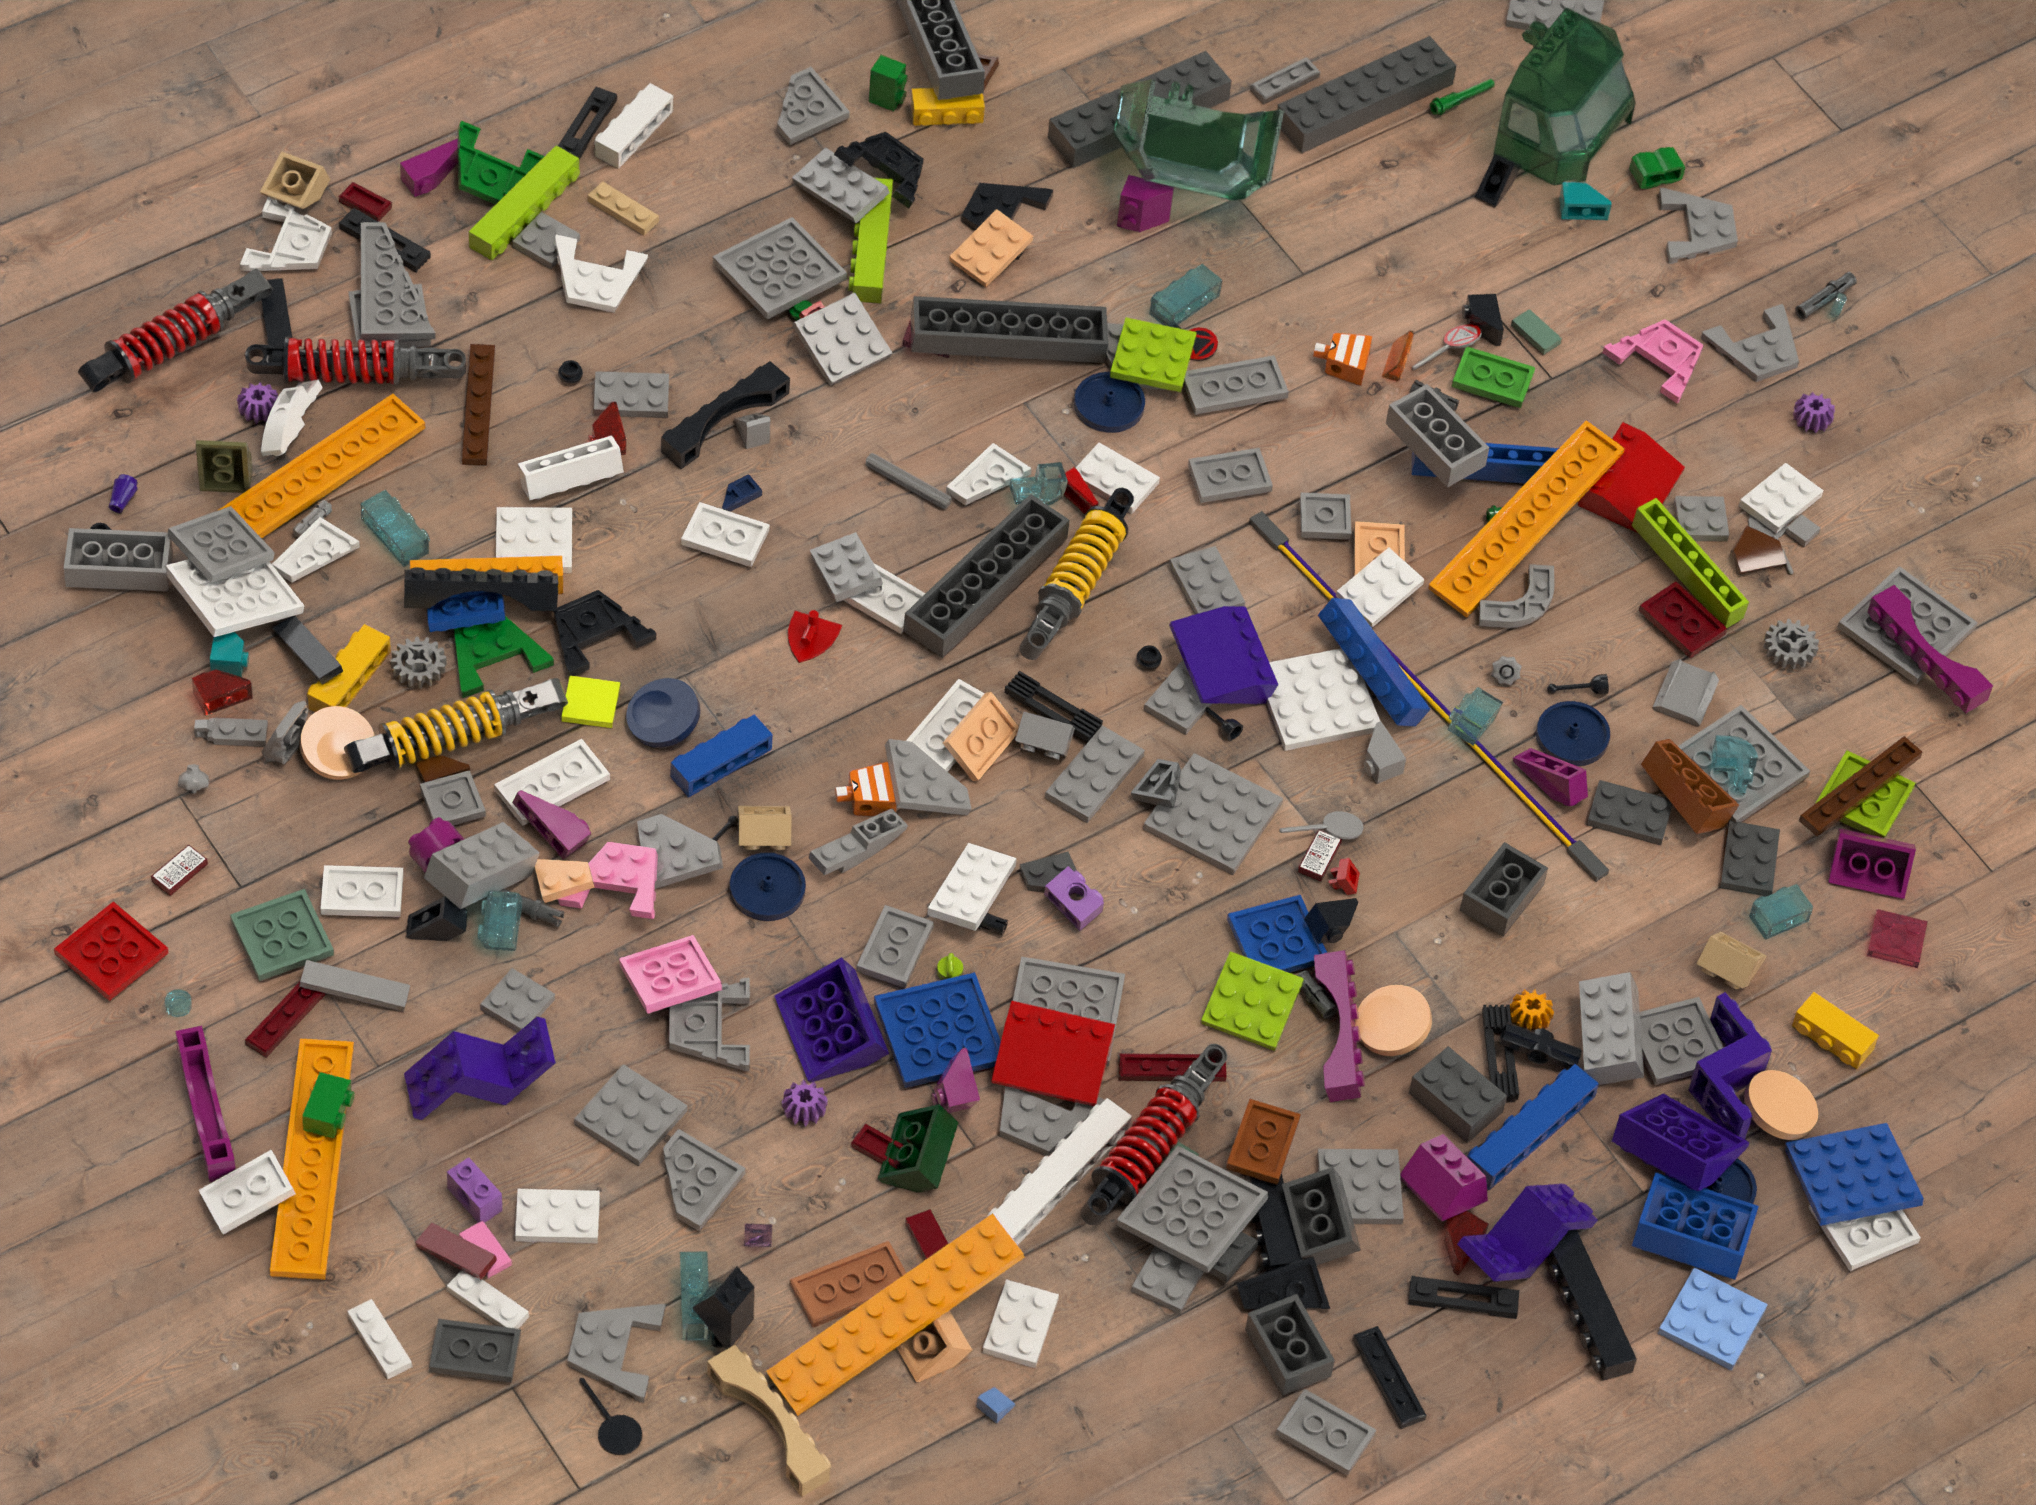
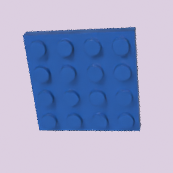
[874,973,1001,1088]
[1785,1123,1924,1226]

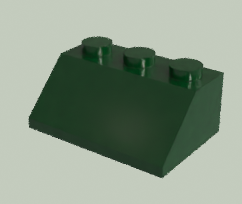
[878,1104,959,1193]

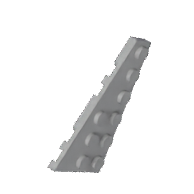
[361,222,435,340]

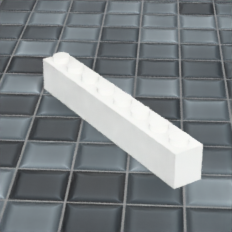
[987,1098,1132,1245]

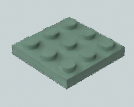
[230,889,334,981]

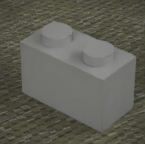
[1015,712,1075,760]

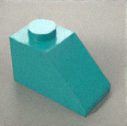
[1559,182,1612,220]
[210,632,249,677]

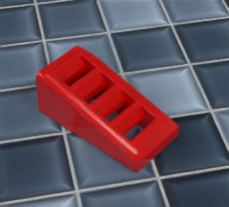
[1059,467,1098,514]

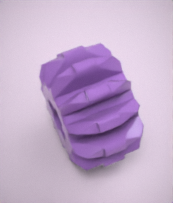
[237,382,278,424]
[1793,391,1835,434]
[782,1079,828,1127]

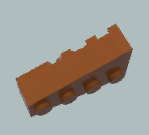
[1641,739,1739,834]

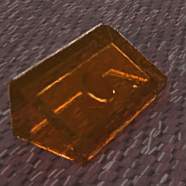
[1382,330,1414,382]

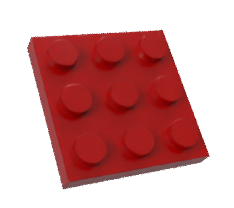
[54,901,169,1001]

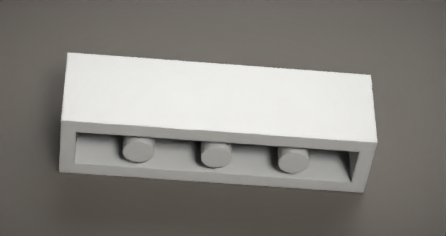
[594,83,673,169]
[518,436,624,500]

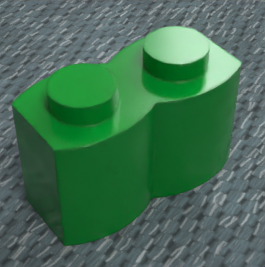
[1629,147,1686,189]

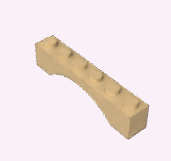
[707,1345,831,1497]

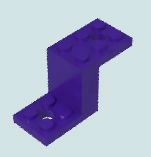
[1688,992,1772,1139]
[404,1016,556,1120]
[1457,1184,1598,1282]

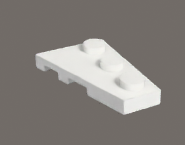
[946,443,1032,505]
[272,517,360,582]

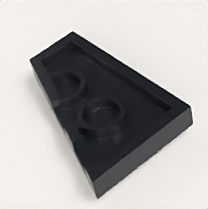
[1235,1256,1331,1309]

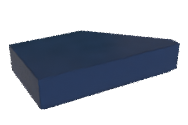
[722,474,763,512]

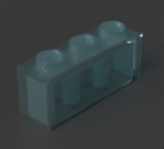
[1149,264,1223,327]
[360,490,430,567]
[679,1251,710,1341]

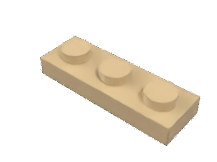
[588,182,659,236]

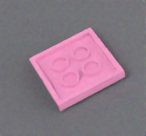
[619,935,722,1014]

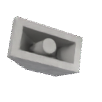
[1364,721,1406,784]

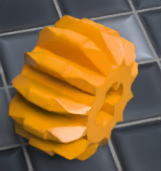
[1510,989,1554,1030]

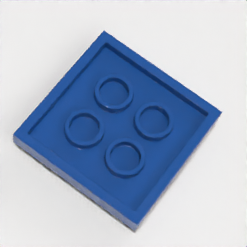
[1227,895,1327,973]

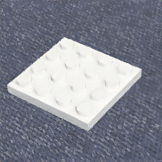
[165,559,304,637]
[1266,648,1380,751]

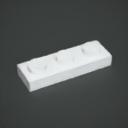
[447,1270,529,1329]
[347,1299,412,1380]

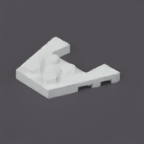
[240,197,332,271]
[554,235,648,313]

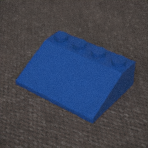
[1632,1172,1759,1280]

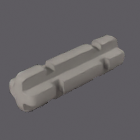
[293,500,332,538]

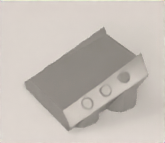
[1653,659,1719,727]
[262,701,308,764]

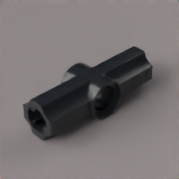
[1499,1022,1582,1069]

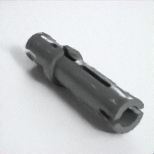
[1795,272,1857,319]
[486,889,565,927]

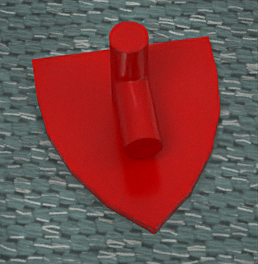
[788,610,842,663]

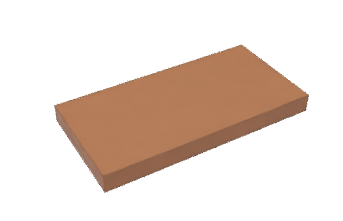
[790,1241,906,1328]

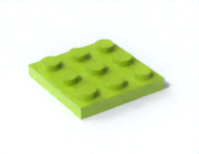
[1110,317,1197,392]
[1815,750,1916,838]
[1201,951,1304,1051]

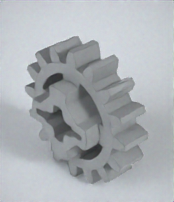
[1763,619,1819,669]
[391,636,447,688]

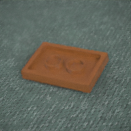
[1226,1099,1301,1185]

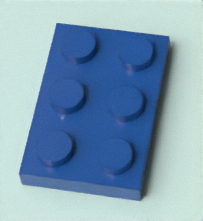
[427,591,505,632]

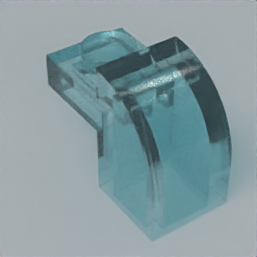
[1009,462,1068,506]
[1712,735,1758,793]

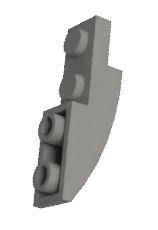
[809,809,908,875]

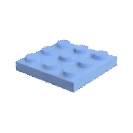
[1658,1268,1768,1371]

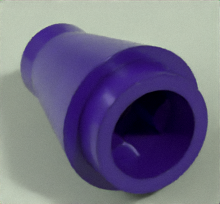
[108,474,138,513]

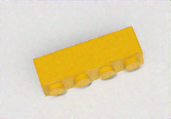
[307,624,391,712]

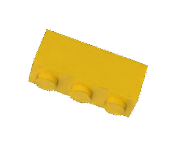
[911,88,985,126]
[1792,992,1879,1070]

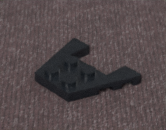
[834,132,924,209]
[961,183,1054,260]
[554,590,656,677]

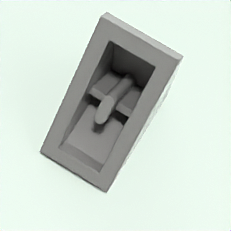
[734,413,770,449]

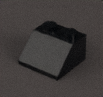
[692,1266,755,1349]

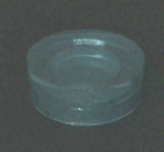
[1829,292,1847,317]
[165,989,192,1017]

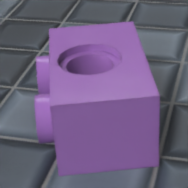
[1044,866,1104,931]
[447,1157,502,1223]

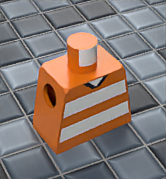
[1313,333,1373,386]
[835,762,897,816]

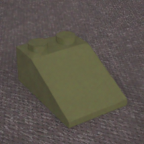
[196,440,253,493]

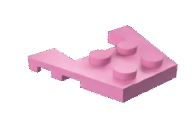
[1603,319,1703,403]
[558,842,658,919]

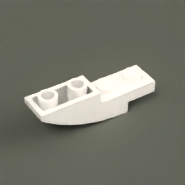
[261,380,323,456]

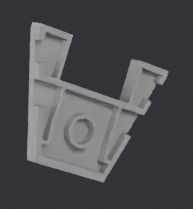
[1659,188,1738,264]
[1701,304,1799,382]
[669,978,750,1071]
[999,1086,1105,1156]
[567,1304,666,1403]

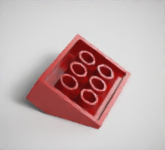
[1577,422,1685,533]
[991,1000,1115,1106]

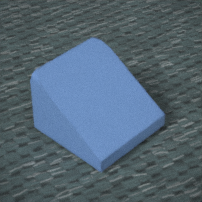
[976,1387,1015,1423]

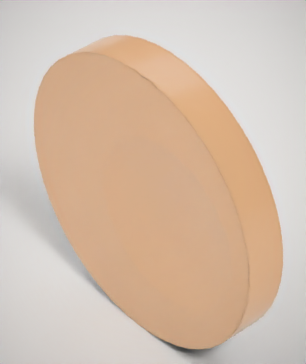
[299,706,375,780]
[1355,985,1432,1056]
[1744,1070,1818,1140]

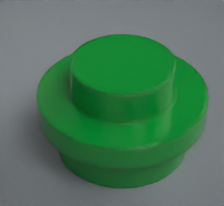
[790,300,812,321]

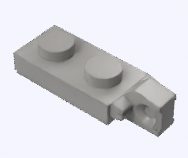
[194,718,268,747]

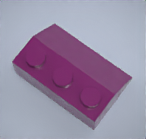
[1828,828,1916,899]
[1400,1134,1488,1221]

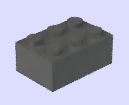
[1460,842,1548,937]
[1409,1046,1507,1143]
[1282,1167,1361,1265]
[1245,1294,1335,1396]

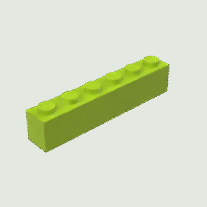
[469,145,580,260]
[848,178,893,304]
[1632,498,1749,628]

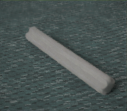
[865,453,952,509]

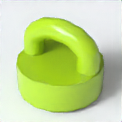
[937,953,963,980]

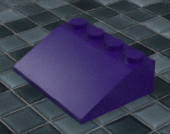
[1169,606,1279,704]
[774,957,889,1083]
[1611,1093,1750,1191]

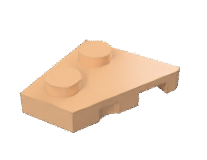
[535,859,595,903]

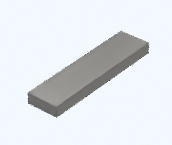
[299,960,410,1012]

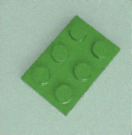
[1452,347,1536,408]

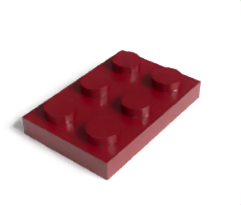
[1639,581,1727,658]

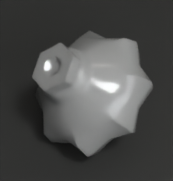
[1491,656,1522,685]
[178,764,210,793]

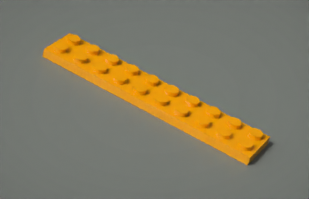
[217,394,425,539]
[1428,420,1625,618]
[270,1038,354,1280]
[766,1213,1025,1416]

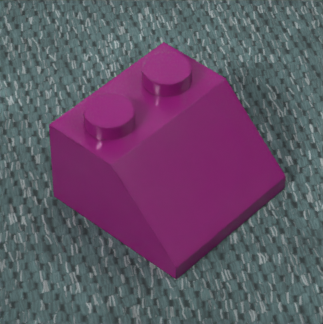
[1117,175,1174,232]
[932,1048,980,1113]

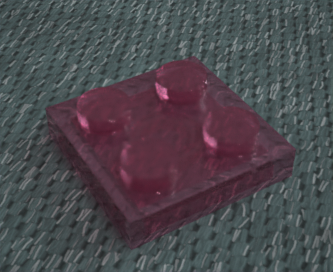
[1867,909,1928,968]

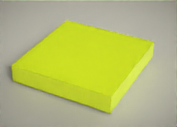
[561,676,620,728]

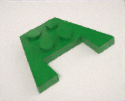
[458,120,545,205]
[454,616,554,698]

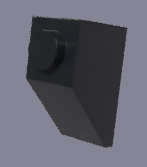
[1475,154,1522,207]
[1462,294,1504,346]
[406,896,468,941]
[1304,898,1358,944]

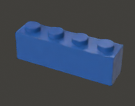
[670,714,773,798]

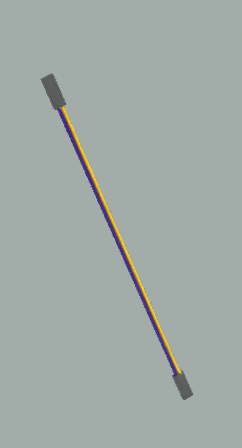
[1249,511,1609,882]

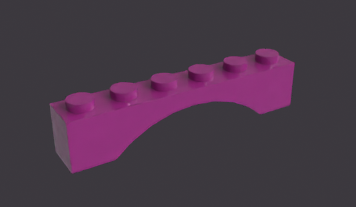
[1867,585,1993,714]
[1314,950,1365,1102]
[175,1026,236,1183]

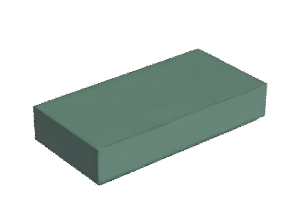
[1511,309,1562,355]

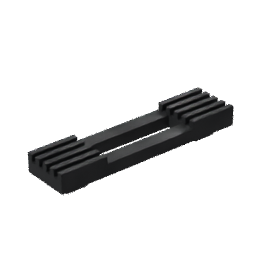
[558,87,617,160]
[339,208,431,272]
[1004,671,1103,743]
[1482,1005,1519,1100]
[1408,1276,1520,1319]

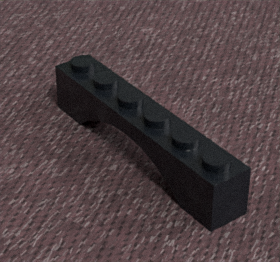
[661,361,790,469]
[404,567,558,611]

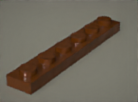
[462,344,495,466]
[1799,736,1923,837]

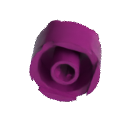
[408,817,464,873]

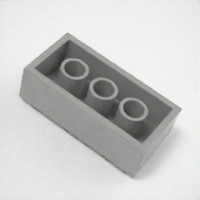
[1386,384,1489,488]
[64,528,173,591]
[424,822,540,909]
[1579,972,1644,1085]

